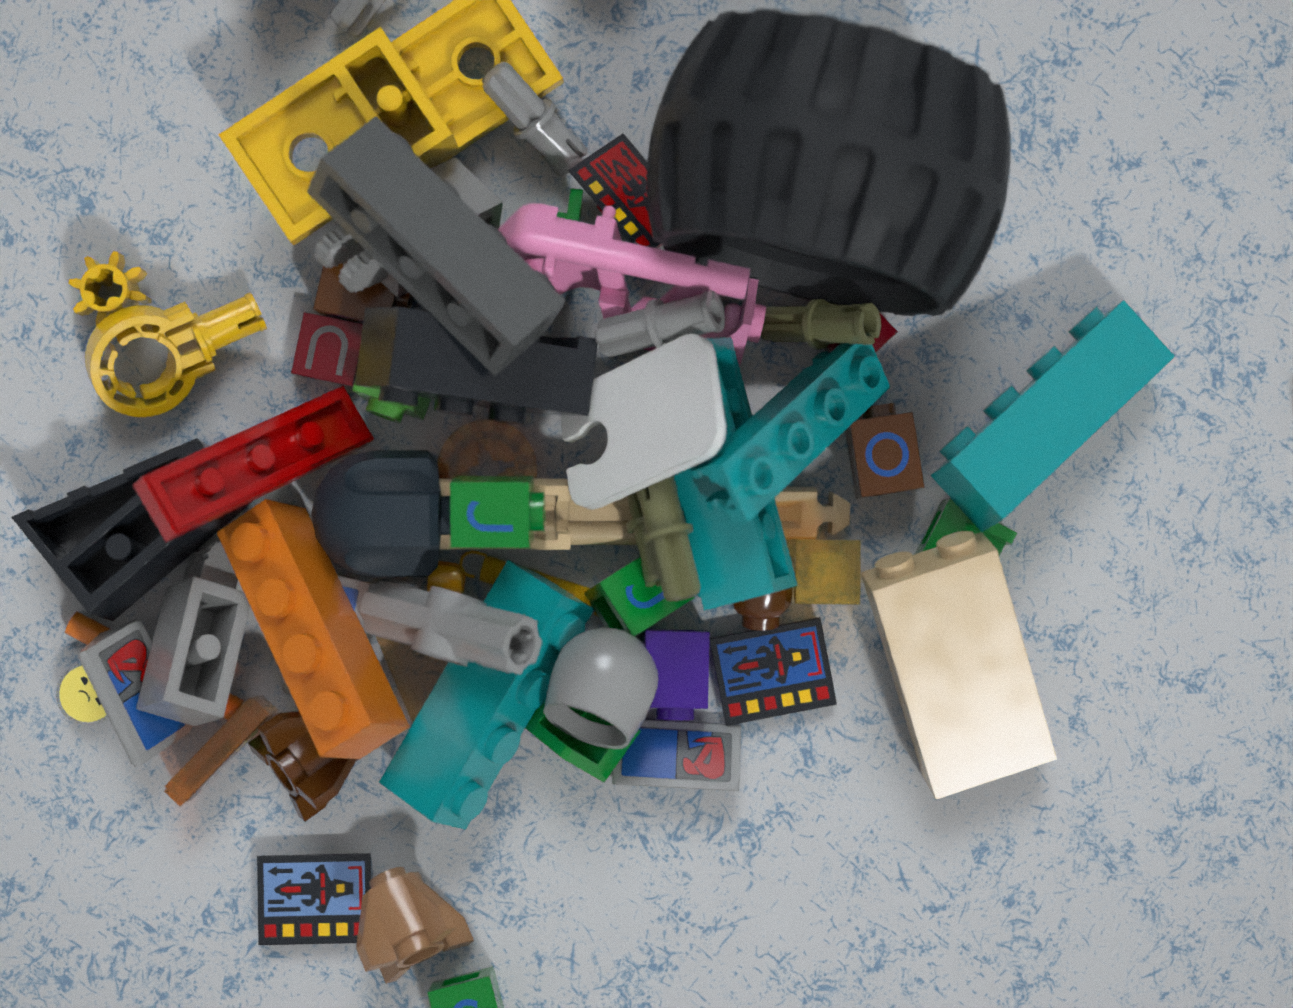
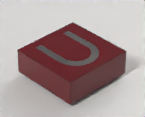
[291,312,363,387]

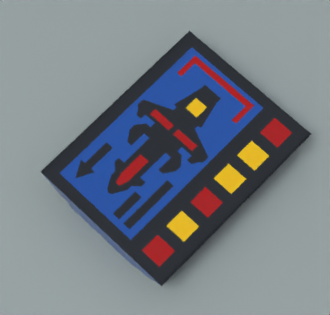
[710,617,837,726]

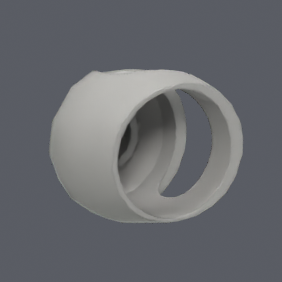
[544,627,658,749]

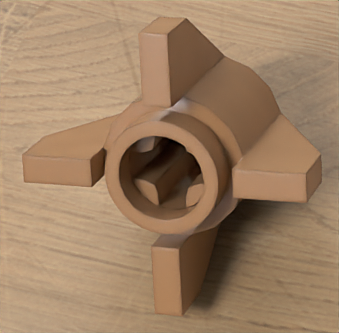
[356,867,474,984]

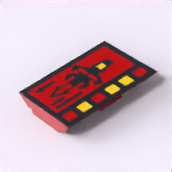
[568,133,662,249]

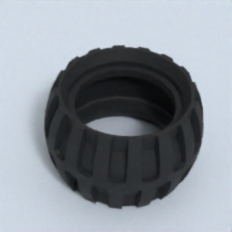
[646,9,1011,316]

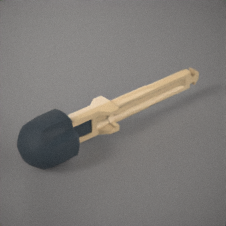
[311,450,850,578]

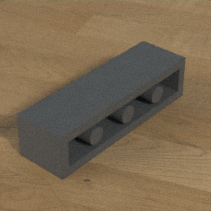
[307,116,566,376]

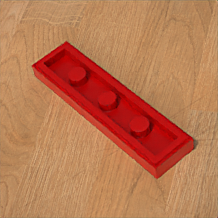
[133,386,374,542]

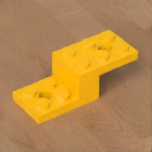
[218,0,564,245]

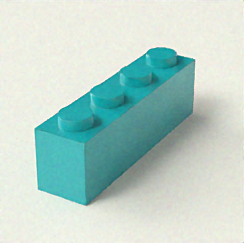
[930,300,1175,532]
[674,337,798,611]
[379,560,594,830]

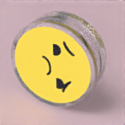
[56,663,109,725]

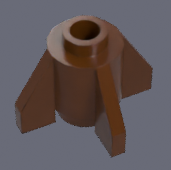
[248,711,359,822]

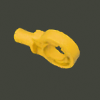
[85,292,267,417]

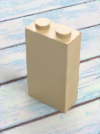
[860,531,1057,800]

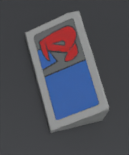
[78,619,193,767]
[612,720,741,791]

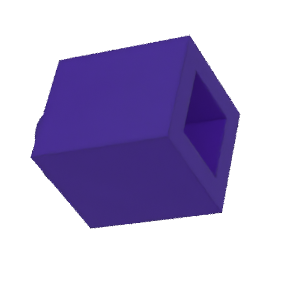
[645,629,710,720]

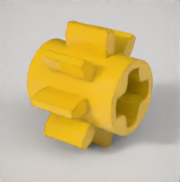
[68,251,152,326]

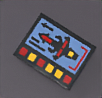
[257,853,373,945]

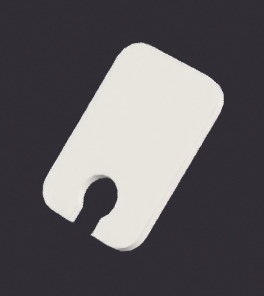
[561,333,726,510]

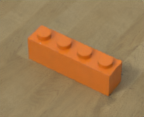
[217,499,410,759]

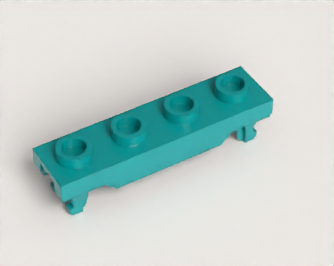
[690,343,891,524]

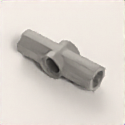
[359,580,542,675]

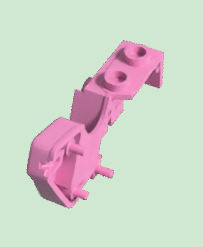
[498,203,766,367]

